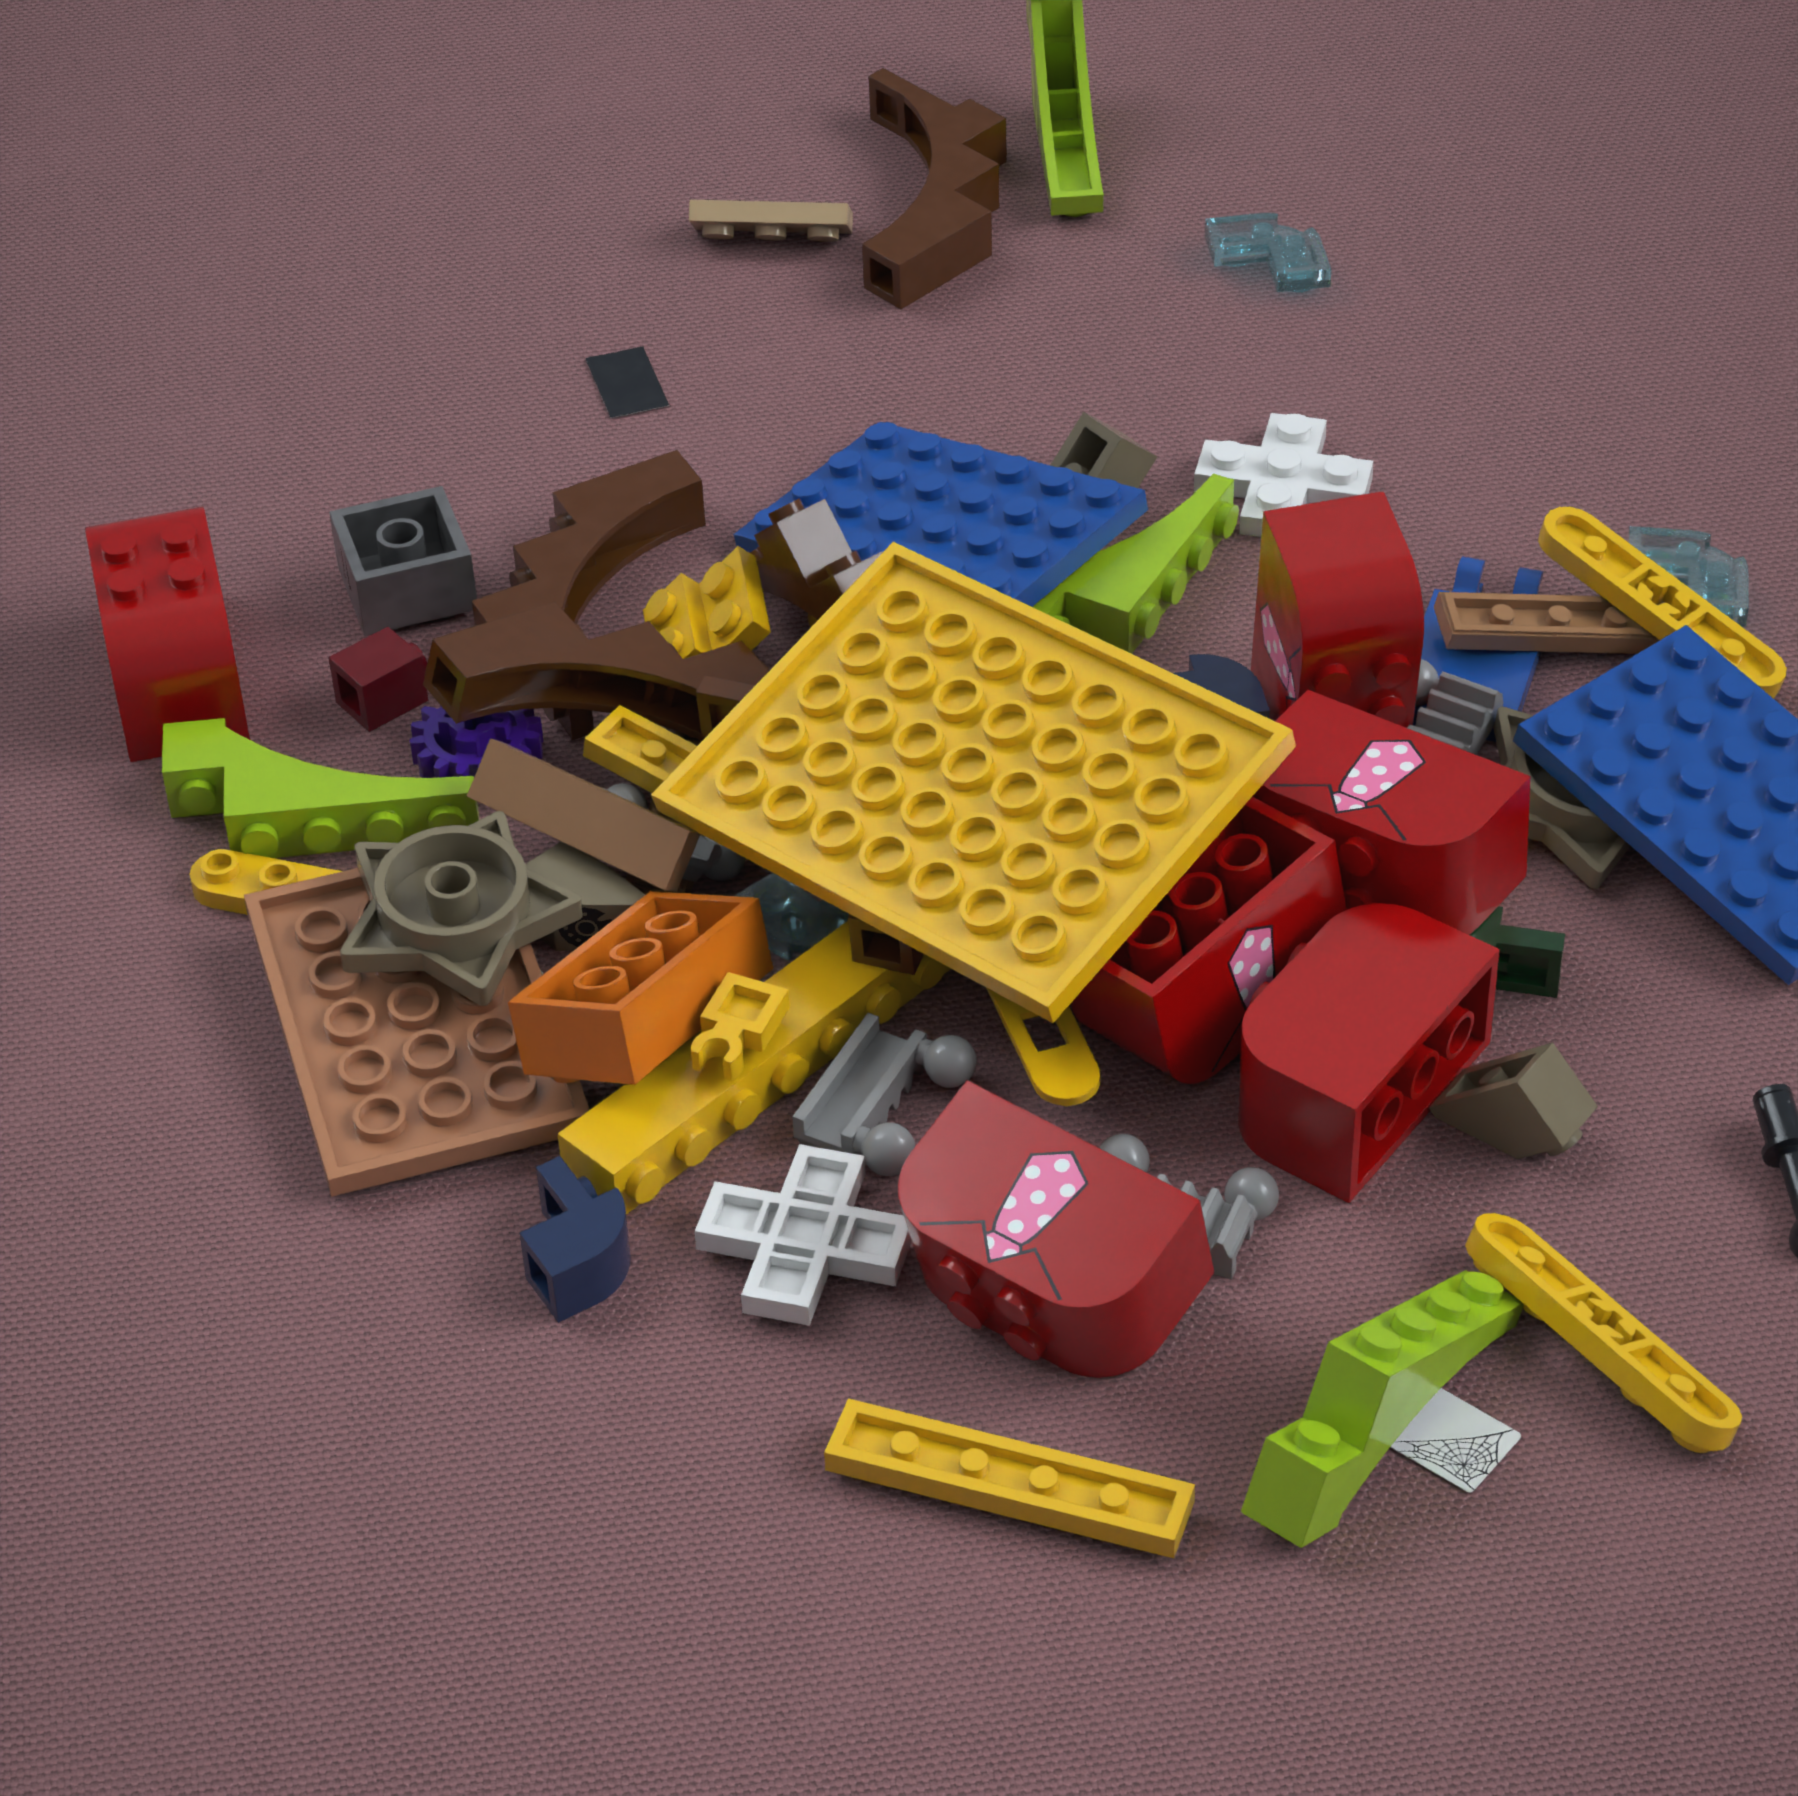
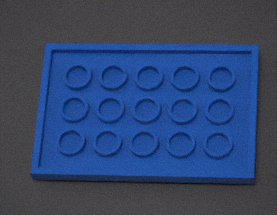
[733,422,1148,607]
[1513,625,1798,985]

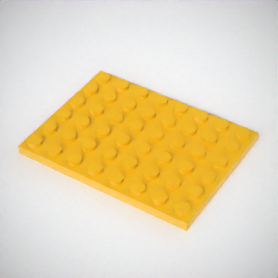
[651,542,1296,1023]

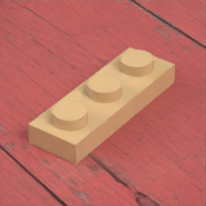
[689,200,853,242]

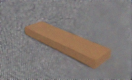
[1434,592,1665,654]
[467,738,701,893]

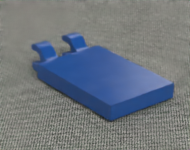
[1413,556,1544,742]

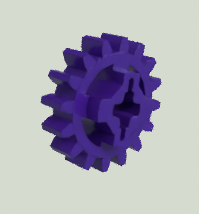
[409,705,544,778]

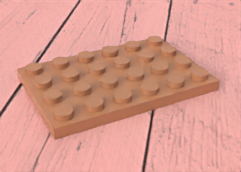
[244,868,590,1197]

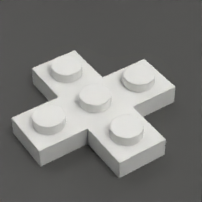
[1194,413,1373,537]
[695,1144,912,1326]

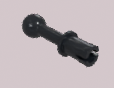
[1753,1084,1798,1258]

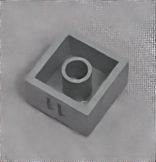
[329,486,477,636]

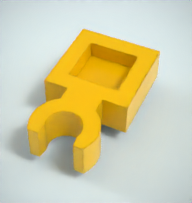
[691,972,790,1081]

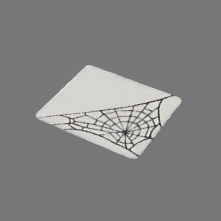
[1391,1388,1521,1493]

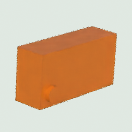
[508,891,773,1085]

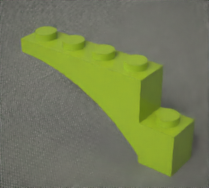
[1026,0,1104,217]
[1033,473,1239,654]
[162,718,480,858]
[1241,1270,1524,1548]

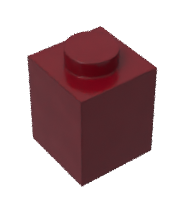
[328,627,429,732]

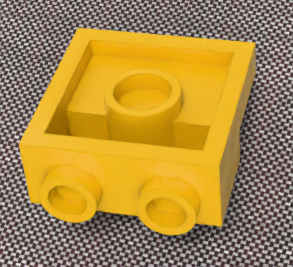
[643,546,771,659]

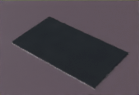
[585,346,670,418]

